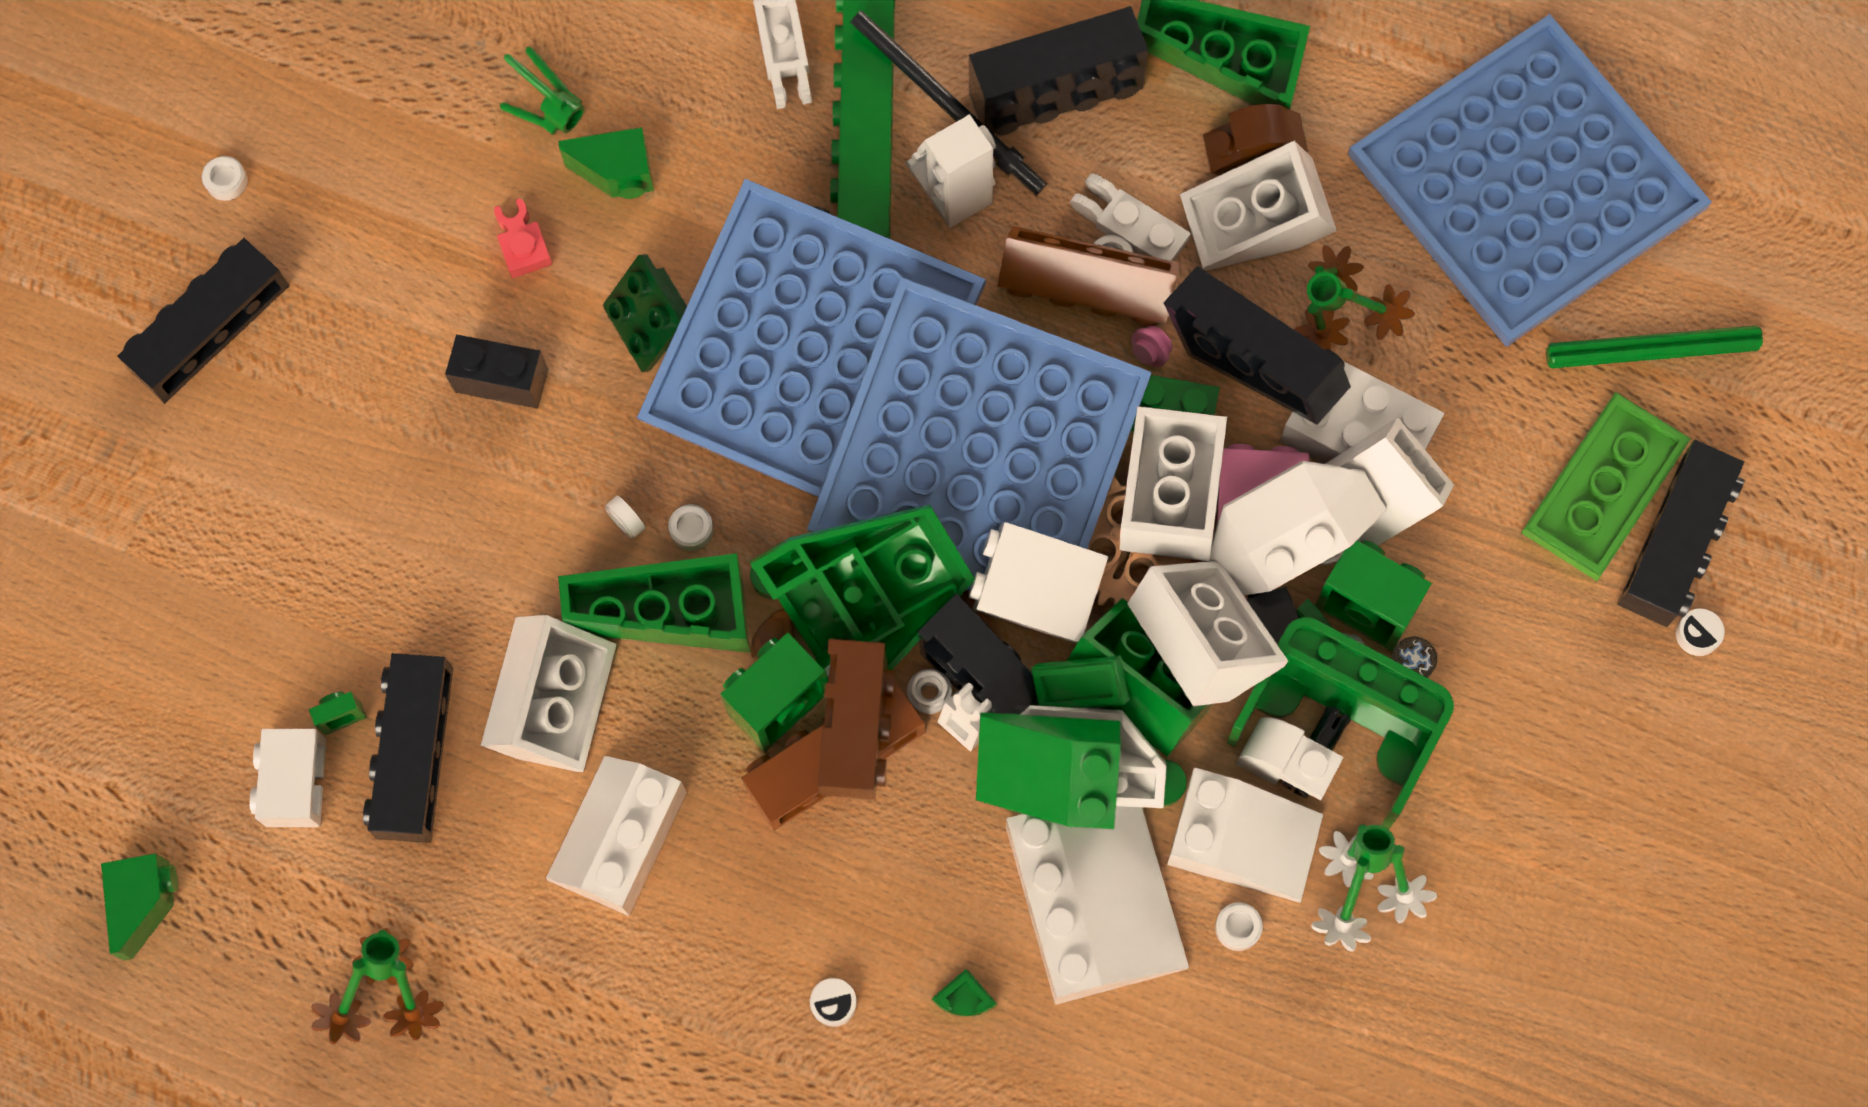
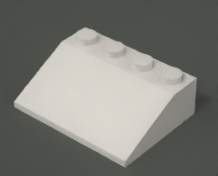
[1006,806,1189,1005]

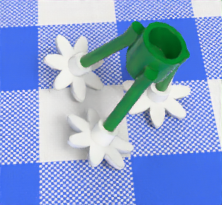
[1311,825,1437,951]

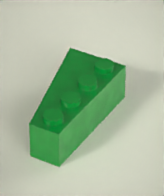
[1137,0,1310,109]
[558,553,751,653]

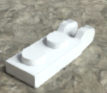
[753,0,812,109]
[1070,173,1191,262]

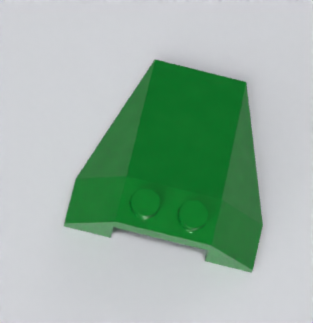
[750,505,975,681]

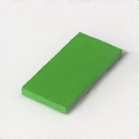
[1521,392,1691,581]

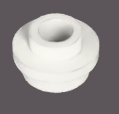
[907,669,952,714]

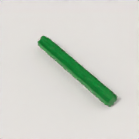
[1546,325,1763,369]

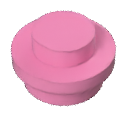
[1131,326,1172,367]

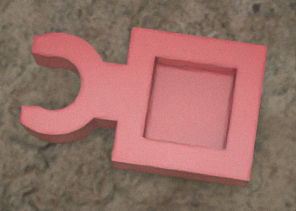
[494,198,553,279]

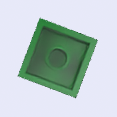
[1315,540,1432,652]
[720,633,828,753]

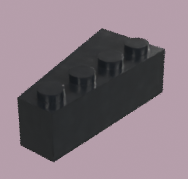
[1164,266,1351,425]

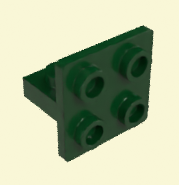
[603,254,687,372]

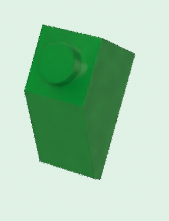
[558,127,654,199]
[101,853,178,960]

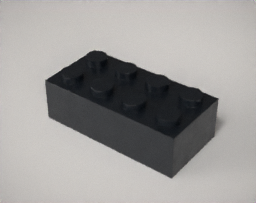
[969,6,1148,136]

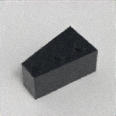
[918,593,1039,715]

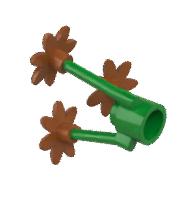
[1294,245,1415,350]
[311,928,444,1044]

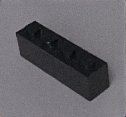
[117,238,289,404]
[1617,440,1745,627]
[363,653,453,843]

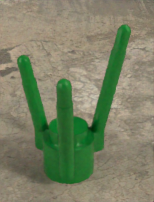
[500,47,585,135]

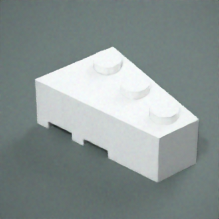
[906,114,996,228]

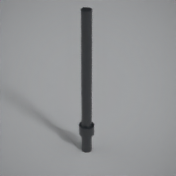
[850,10,1047,196]

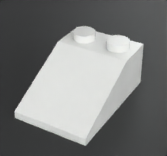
[1180,141,1337,271]
[1167,768,1323,903]

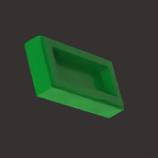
[1031,655,1130,708]

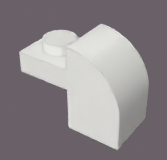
[1236,717,1344,800]

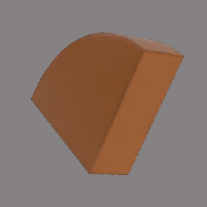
[751,608,795,658]

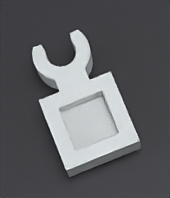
[938,683,992,752]

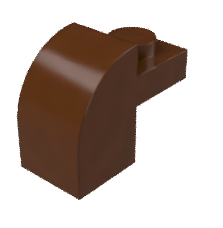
[1203,104,1308,176]

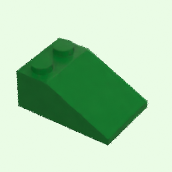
[976,712,1121,829]

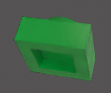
[308,691,367,736]

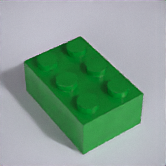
[1067,598,1213,757]

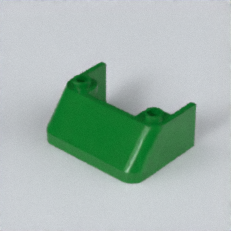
[1227,617,1454,830]

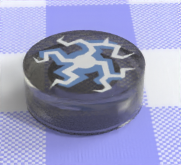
[1390,636,1437,678]

